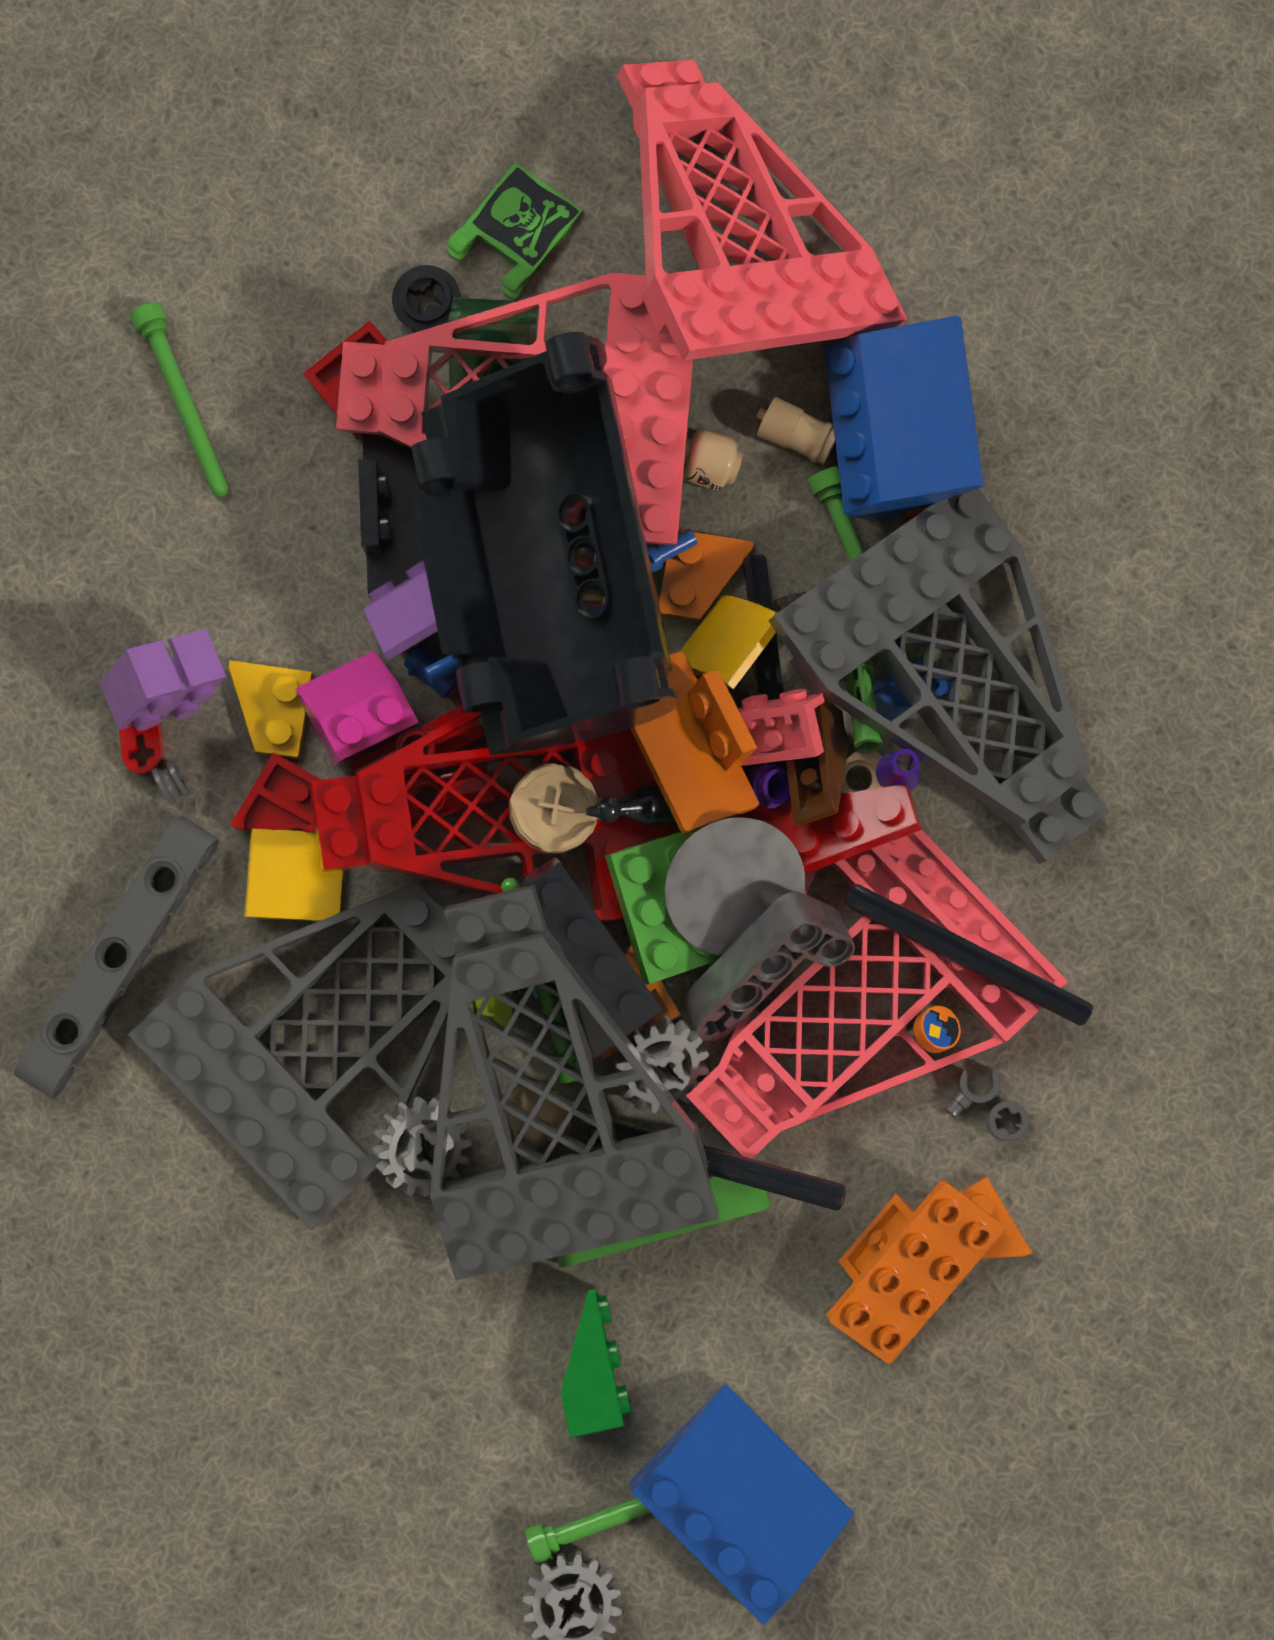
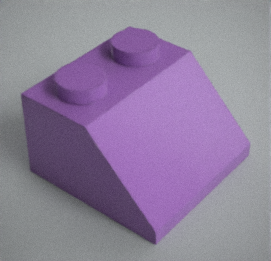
[364,560,438,661]

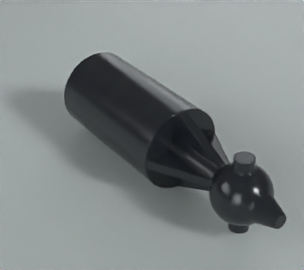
[585,785,676,826]

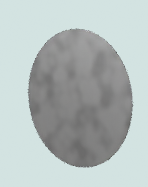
[665,817,805,955]

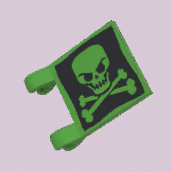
[448,163,583,300]

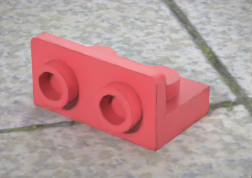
[738,689,825,766]

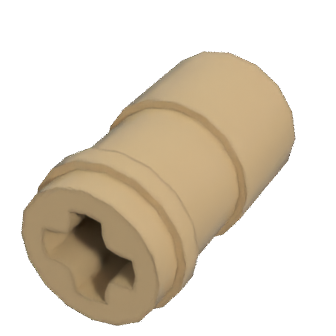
[756,397,836,465]

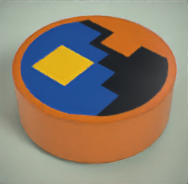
[913,1006,961,1053]

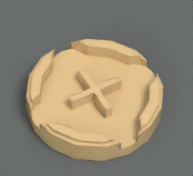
[509,764,599,853]

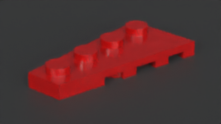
[733,784,922,874]

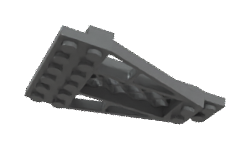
[768,488,1109,864]
[128,863,490,1230]
[430,884,719,1280]

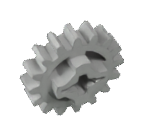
[611,1016,709,1113]
[372,1097,472,1197]
[522,1551,622,1640]

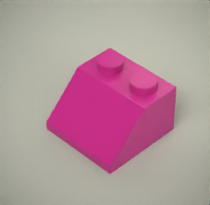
[295,651,419,767]

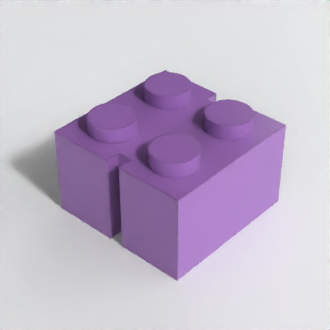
[99,629,227,731]

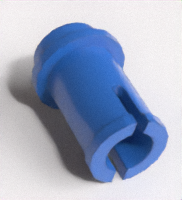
[403,645,458,699]

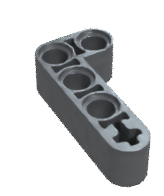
[684,892,855,1041]

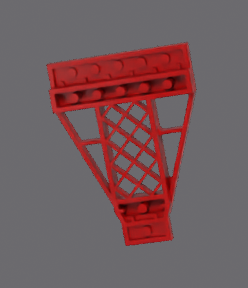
[309,712,677,924]

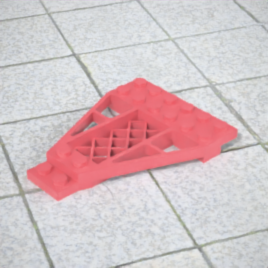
[617,60,908,361]
[336,273,693,546]
[686,830,1068,1158]

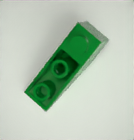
[560,1286,631,1438]

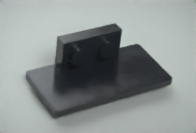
[358,433,424,599]

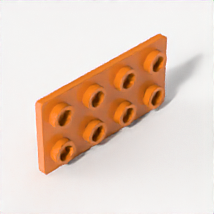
[630,651,759,834]
[826,1180,1005,1364]

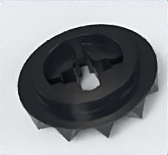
[392,265,461,332]

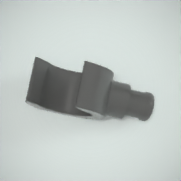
[945,1068,1000,1118]

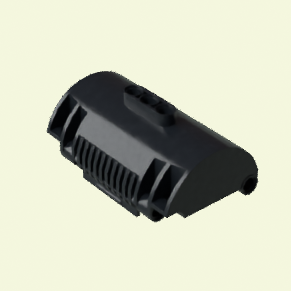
[411,332,679,755]

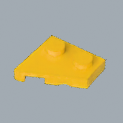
[228,660,314,759]

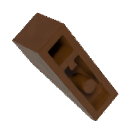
[786,693,848,827]

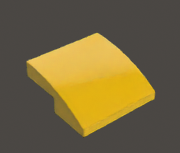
[679,595,777,690]
[244,829,343,922]

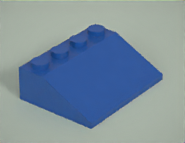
[824,316,984,522]
[629,1383,854,1625]

